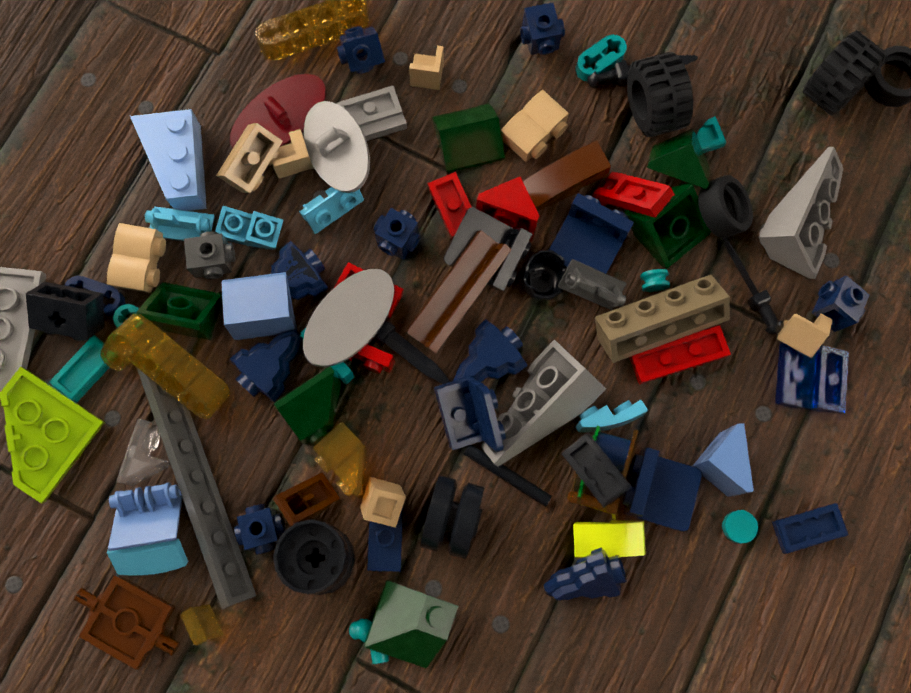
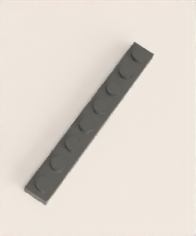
[135,355,256,609]

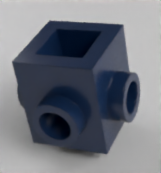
[520,2,565,55]
[336,26,385,74]
[374,208,421,260]
[812,275,870,332]
[234,504,286,555]

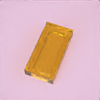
[181,604,223,646]

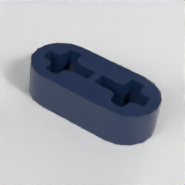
[65,276,125,317]

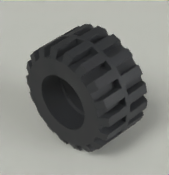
[803,30,887,116]
[627,52,693,137]

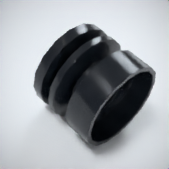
[273,520,355,595]

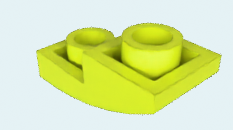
[573,520,646,558]

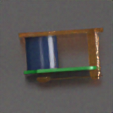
[567,425,638,520]

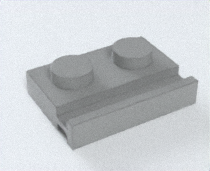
[336,85,407,141]

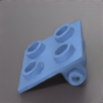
[108,482,182,551]

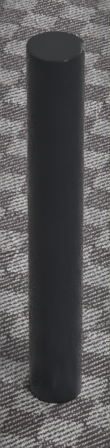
[463,444,552,507]

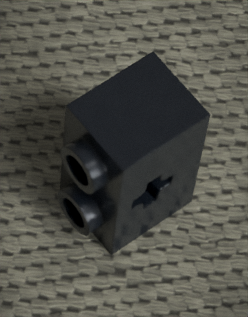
[26,281,105,341]

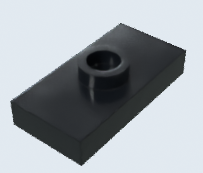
[561,432,632,509]

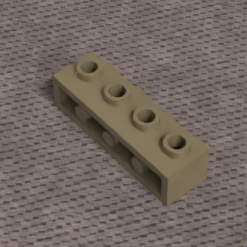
[595,274,730,363]

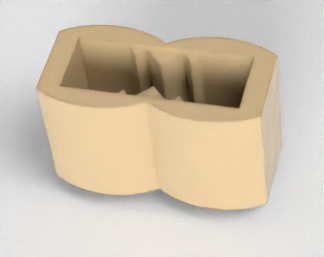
[501,90,569,162]
[107,223,166,294]

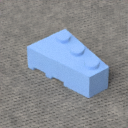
[130,109,207,211]

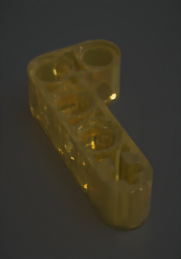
[255,0,369,60]
[100,314,230,419]

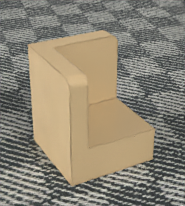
[409,46,444,90]
[272,129,313,179]
[777,313,833,358]
[360,477,406,528]

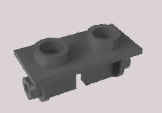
[558,259,627,310]

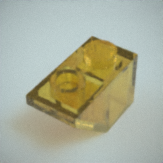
[313,422,367,499]

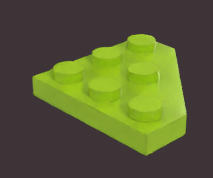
[0,366,105,504]

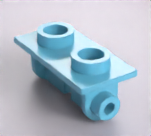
[299,187,364,234]
[145,206,215,241]

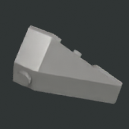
[759,147,843,279]
[481,340,606,467]

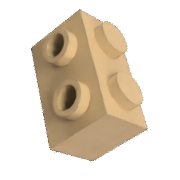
[216,123,283,193]

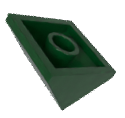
[432,104,505,173]
[647,128,710,189]
[136,282,222,341]

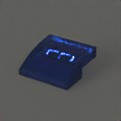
[775,342,849,414]

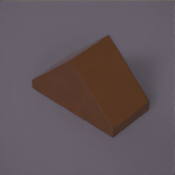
[273,472,340,526]

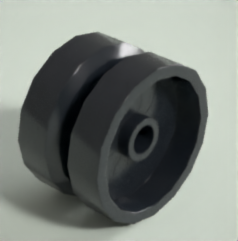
[420,475,485,559]

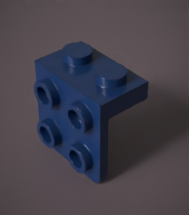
[549,193,634,273]
[434,376,506,452]
[622,447,702,532]

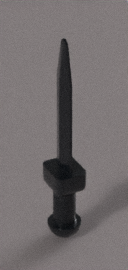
[587,55,698,89]
[722,238,784,335]
[374,321,450,384]

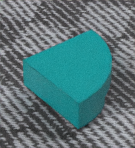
[696,116,727,153]

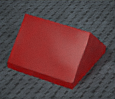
[476,176,539,242]

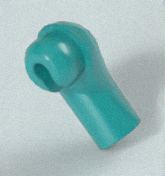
[349,619,389,664]

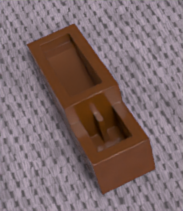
[523,141,611,211]

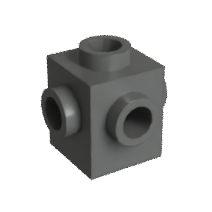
[184,232,236,279]

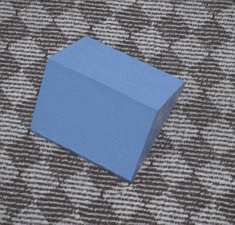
[221,272,297,340]
[692,423,754,497]

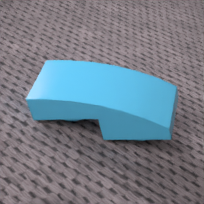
[215,206,283,250]
[576,400,648,433]
[106,539,188,575]

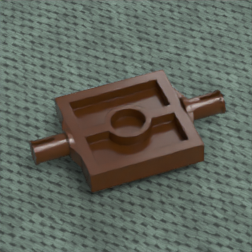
[74,575,180,670]

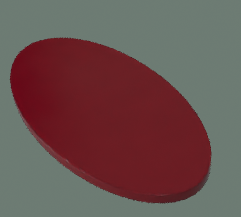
[230,74,326,149]

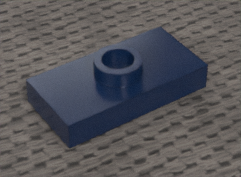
[772,503,849,554]
[367,507,403,572]

